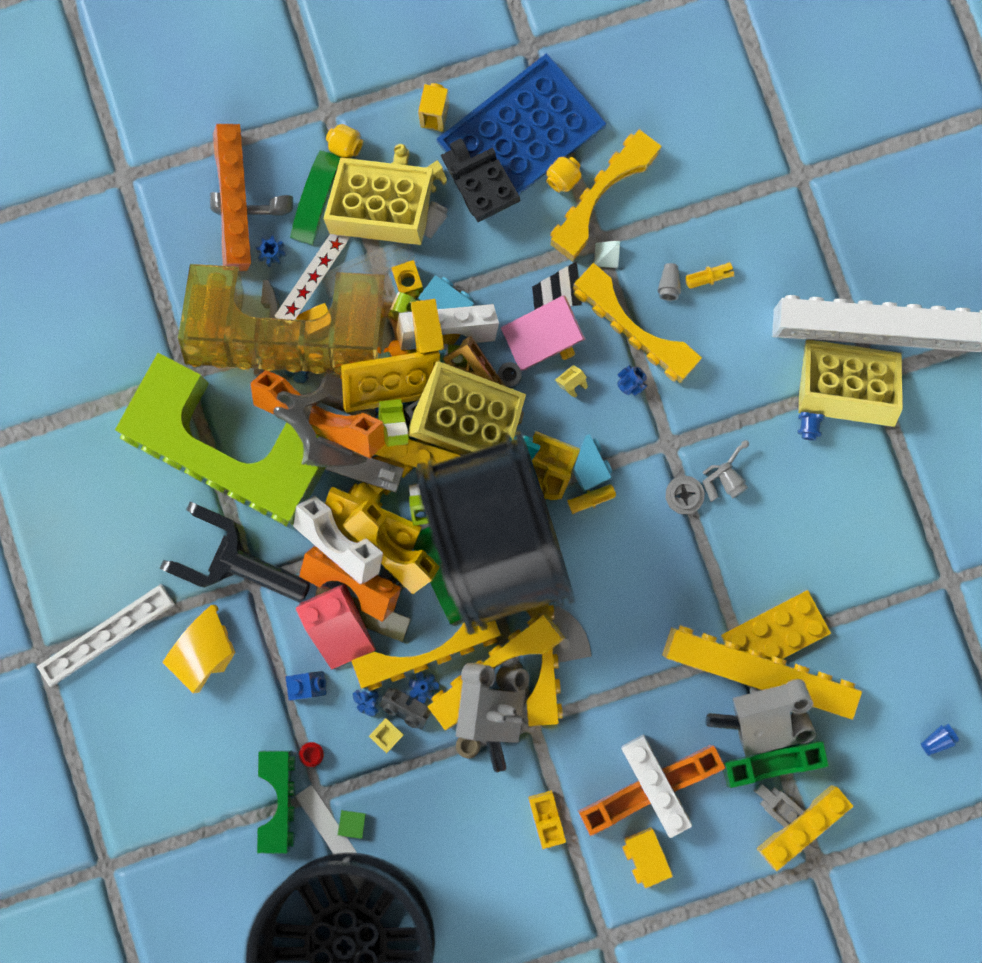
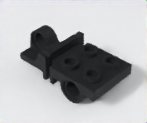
[441,138,521,223]

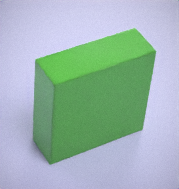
[337,810,366,839]

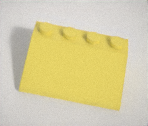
[323,158,433,245]
[798,339,903,427]
[408,361,526,455]

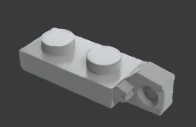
[753,783,804,828]

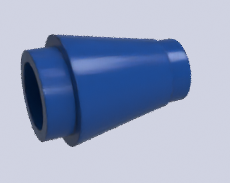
[920,724,960,756]

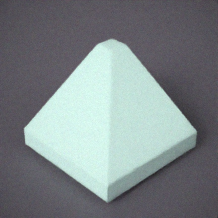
[594,241,620,268]

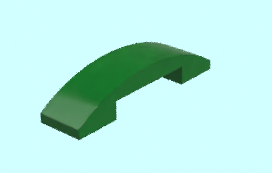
[290,150,342,246]
[414,526,462,624]

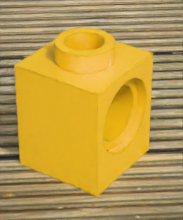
[391,260,423,299]

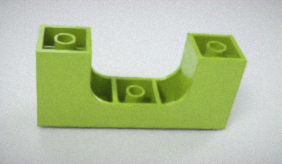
[115,353,326,527]

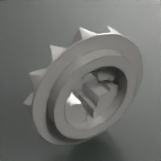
[665,476,704,515]

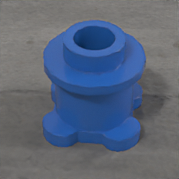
[797,412,825,441]

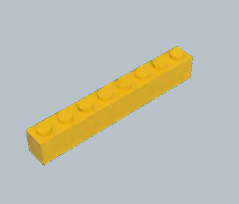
[662,625,862,720]

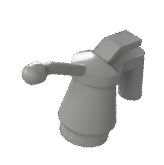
[702,440,749,502]

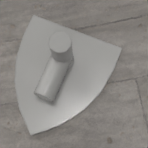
[541,606,592,663]

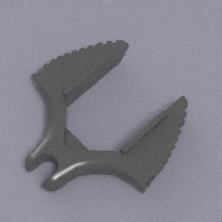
[274,373,376,467]

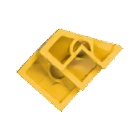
[532,431,580,500]
[162,605,235,693]

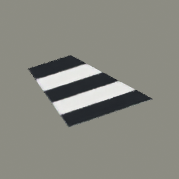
[532,261,582,310]

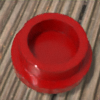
[299,742,324,767]

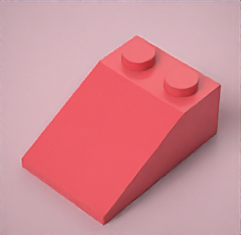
[295,584,376,670]

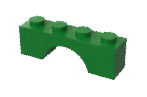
[722,741,829,788]
[257,750,296,853]

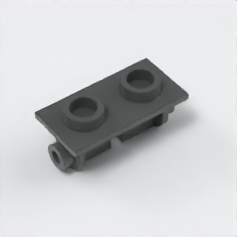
[379,688,432,730]

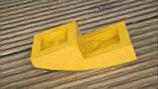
[528,790,566,849]

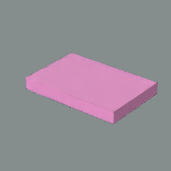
[501,295,585,371]

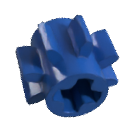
[255,236,286,267]
[617,365,647,396]

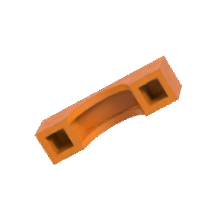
[299,545,401,622]

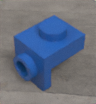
[285,671,327,701]

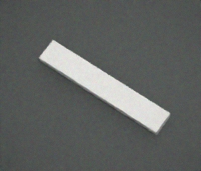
[37,584,176,687]

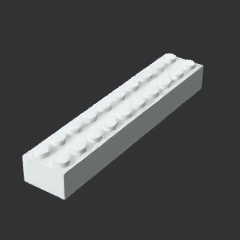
[772,295,982,352]

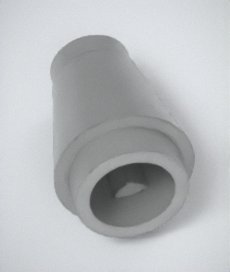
[424,201,448,239]
[657,263,681,301]

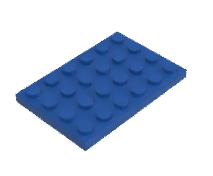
[436,53,606,195]

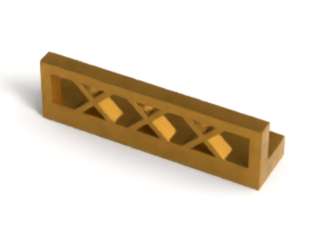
[443,336,524,425]

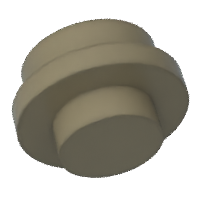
[456,737,481,758]

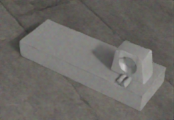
[326,453,404,493]

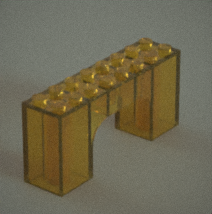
[178,264,387,375]

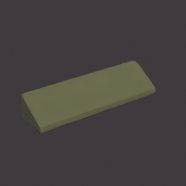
[315,585,411,642]

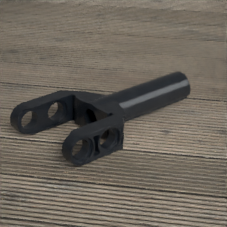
[159,501,311,603]

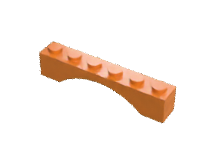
[213,124,251,271]
[250,370,385,458]
[578,745,725,836]

